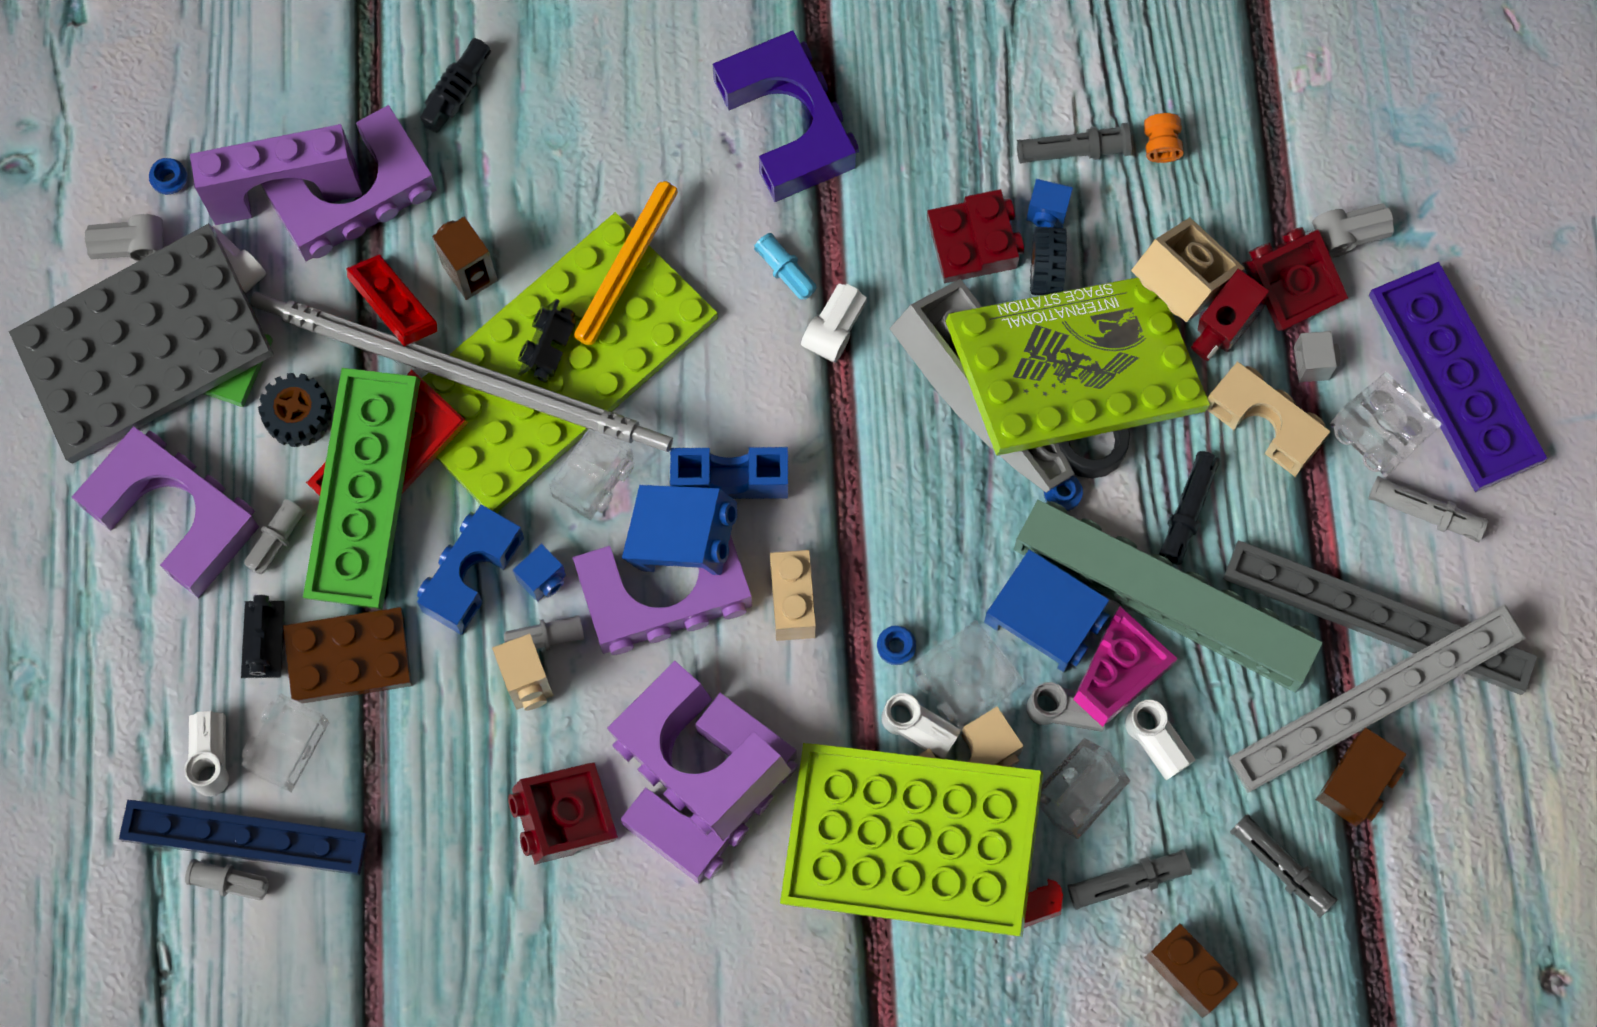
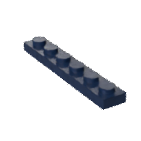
[119,799,368,876]

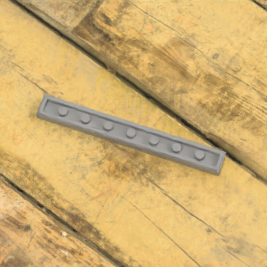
[1227,604,1526,793]

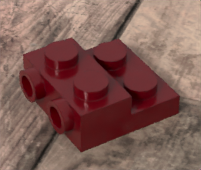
[927,189,1024,284]
[1242,227,1348,331]
[508,762,618,865]

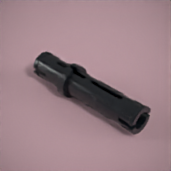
[1158,451,1221,565]

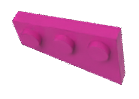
[1073,606,1178,727]

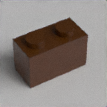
[432,216,498,300]
[1315,727,1406,827]
[1144,923,1239,1018]

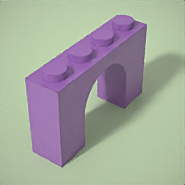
[261,105,437,261]
[190,124,362,225]
[72,426,259,598]
[572,535,752,655]
[607,661,792,841]
[621,693,798,884]

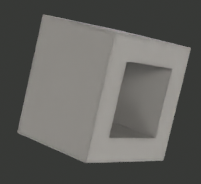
[1294,331,1340,383]

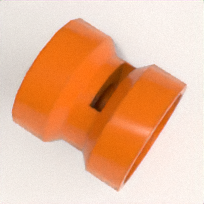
[1144,113,1184,163]

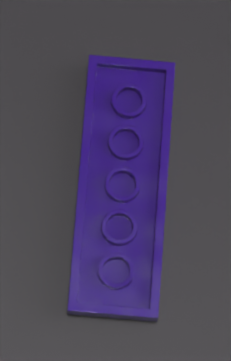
[1369,261,1548,493]

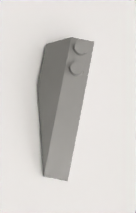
[889,279,1074,493]

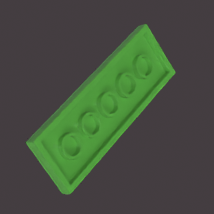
[303,368,420,609]

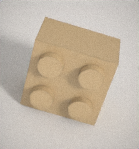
[1131,217,1245,322]

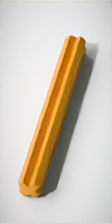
[574,181,678,345]

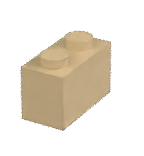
[770,550,816,641]
[492,633,554,711]

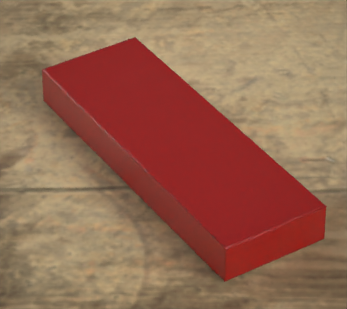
[346,254,438,346]

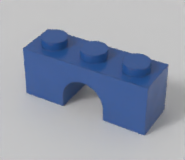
[670,447,788,499]
[417,505,524,635]

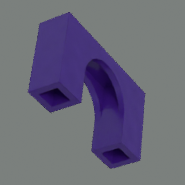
[712,30,859,202]

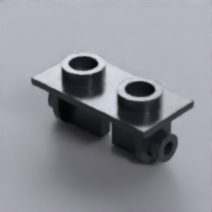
[518,299,576,382]
[241,595,285,678]

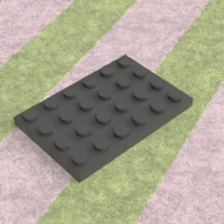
[9,223,274,464]

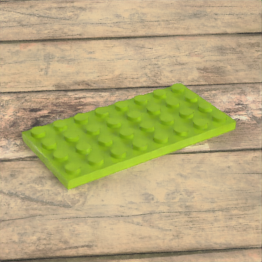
[422,212,718,513]

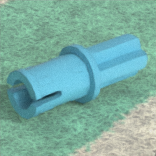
[754,233,817,300]

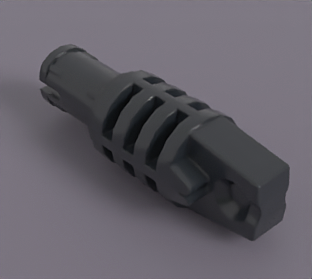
[420,38,491,133]

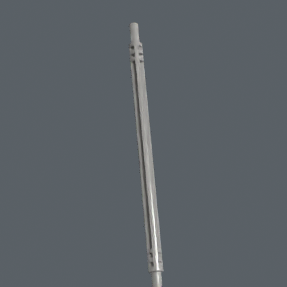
[250,292,673,452]

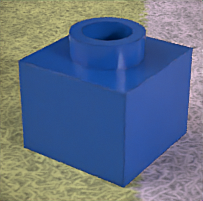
[1026,179,1073,228]
[513,543,566,602]

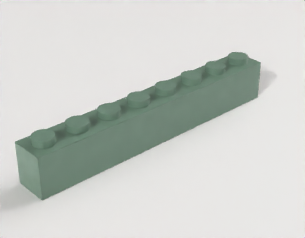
[1013,499,1323,692]

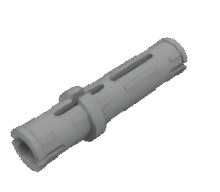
[1368,476,1489,543]

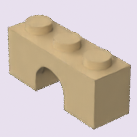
[1207,361,1330,477]
[917,707,1024,767]

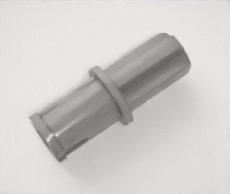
[244,499,305,574]
[504,615,584,651]
[185,859,269,901]

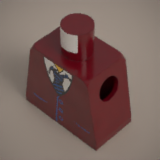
[1191,268,1269,361]

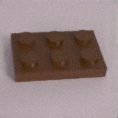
[283,607,412,705]

